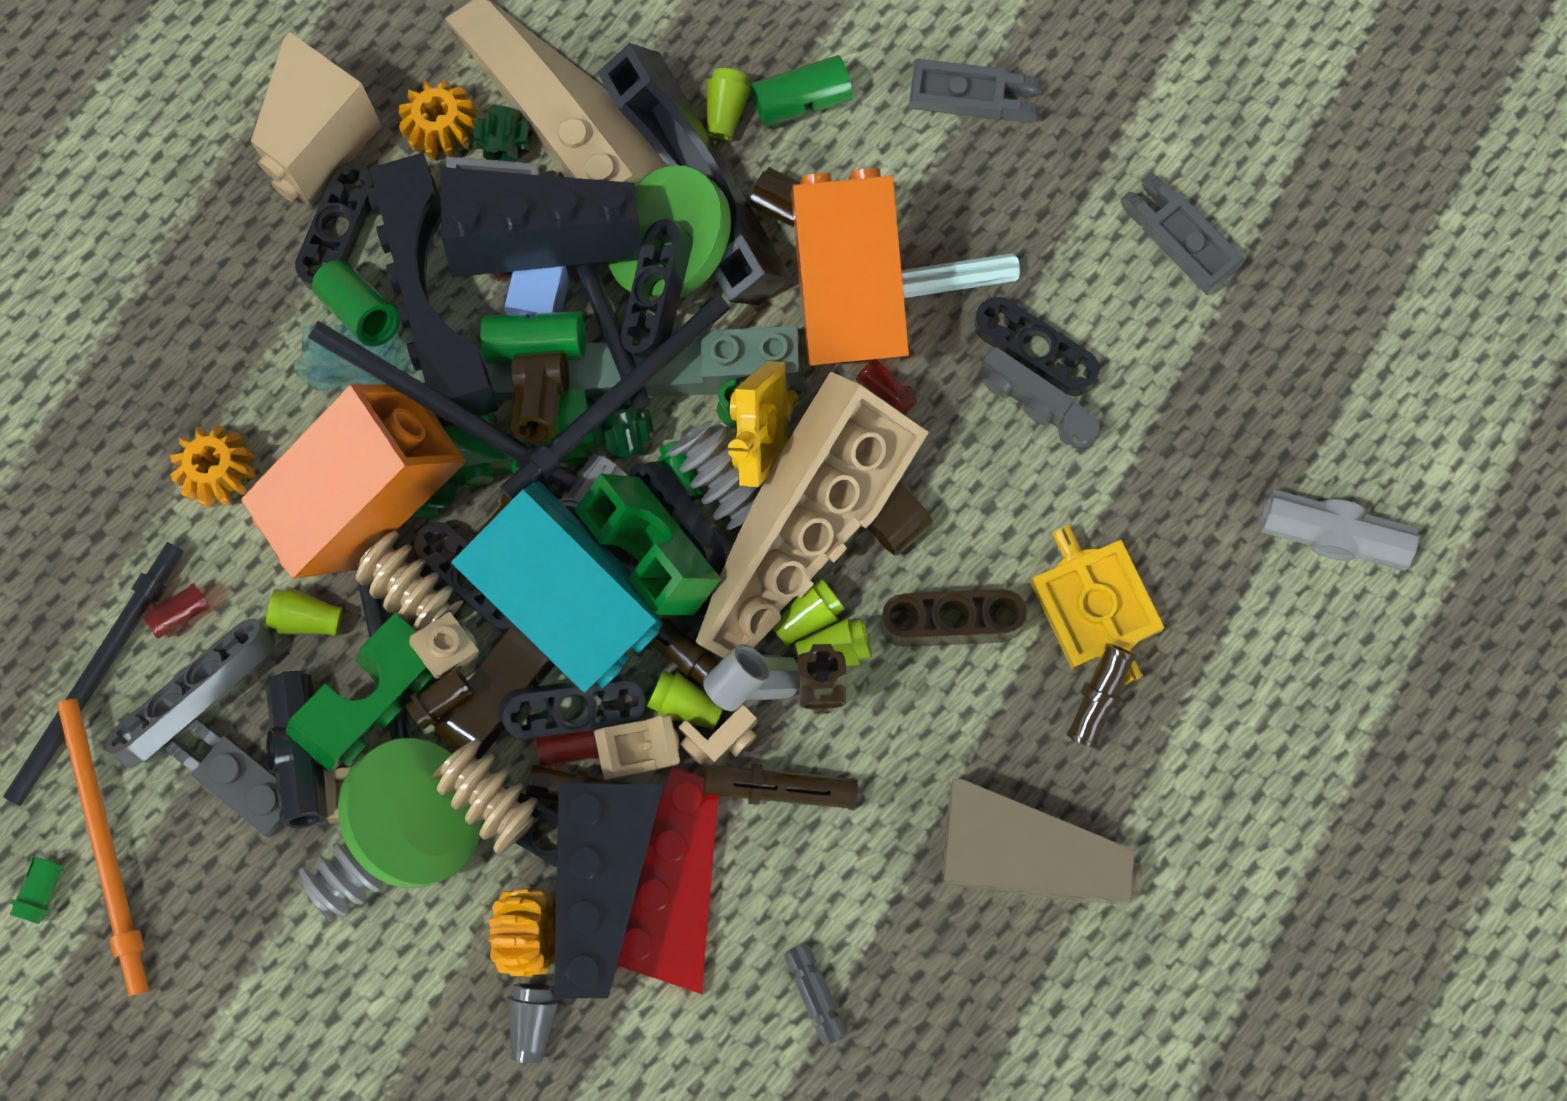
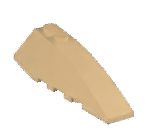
[445,0,667,186]
[696,371,929,658]

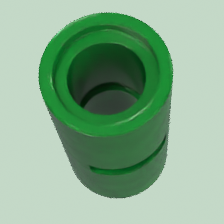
[751,55,853,128]
[312,260,400,347]
[481,311,586,364]

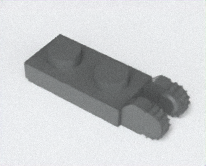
[909,58,1042,123]
[1120,174,1245,296]
[979,347,1100,451]
[164,717,281,838]

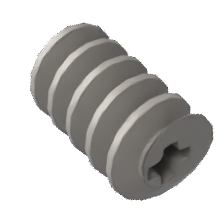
[668,420,761,530]
[298,843,384,922]

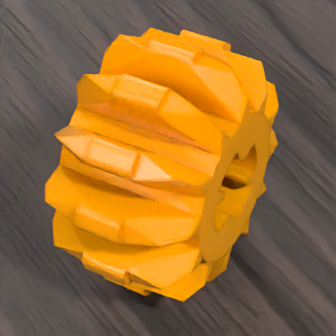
[399,78,478,161]
[170,424,256,508]
[487,888,556,977]

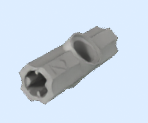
[1260,489,1420,571]

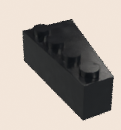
[440,167,642,277]
[554,783,664,999]

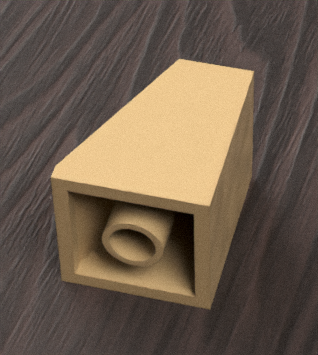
[251,32,382,207]

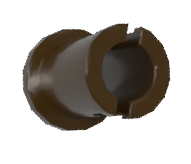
[406,667,474,729]

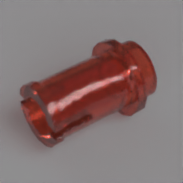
[856,359,917,415]
[142,583,211,639]
[536,729,600,769]

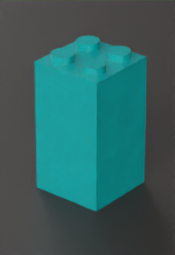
[451,480,663,693]

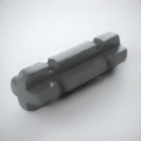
[785,944,847,1045]

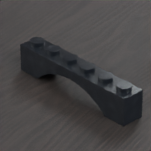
[597,43,792,306]
[366,152,499,427]

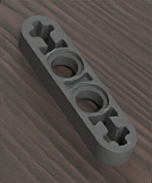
[105,619,275,768]

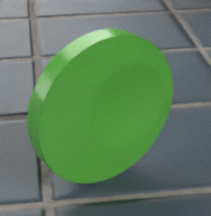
[608,165,731,301]
[338,738,483,888]

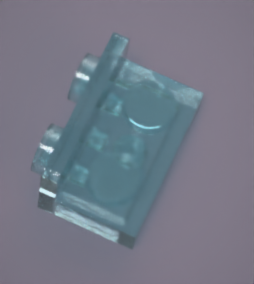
[294,324,400,391]

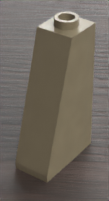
[941,778,1142,905]

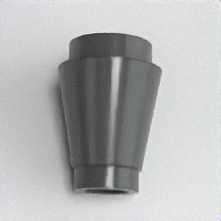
[507,983,559,1063]

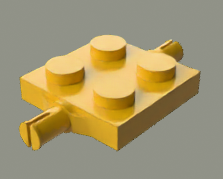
[728,361,799,487]
[1030,525,1164,685]

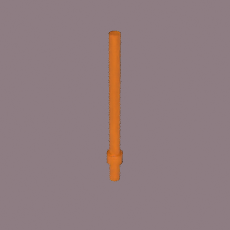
[57,698,150,997]

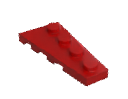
[617,767,719,995]

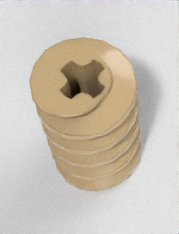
[356,531,464,632]
[430,739,540,855]

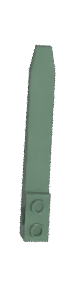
[420,326,803,400]

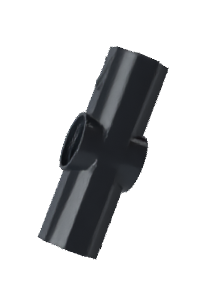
[265,671,328,828]

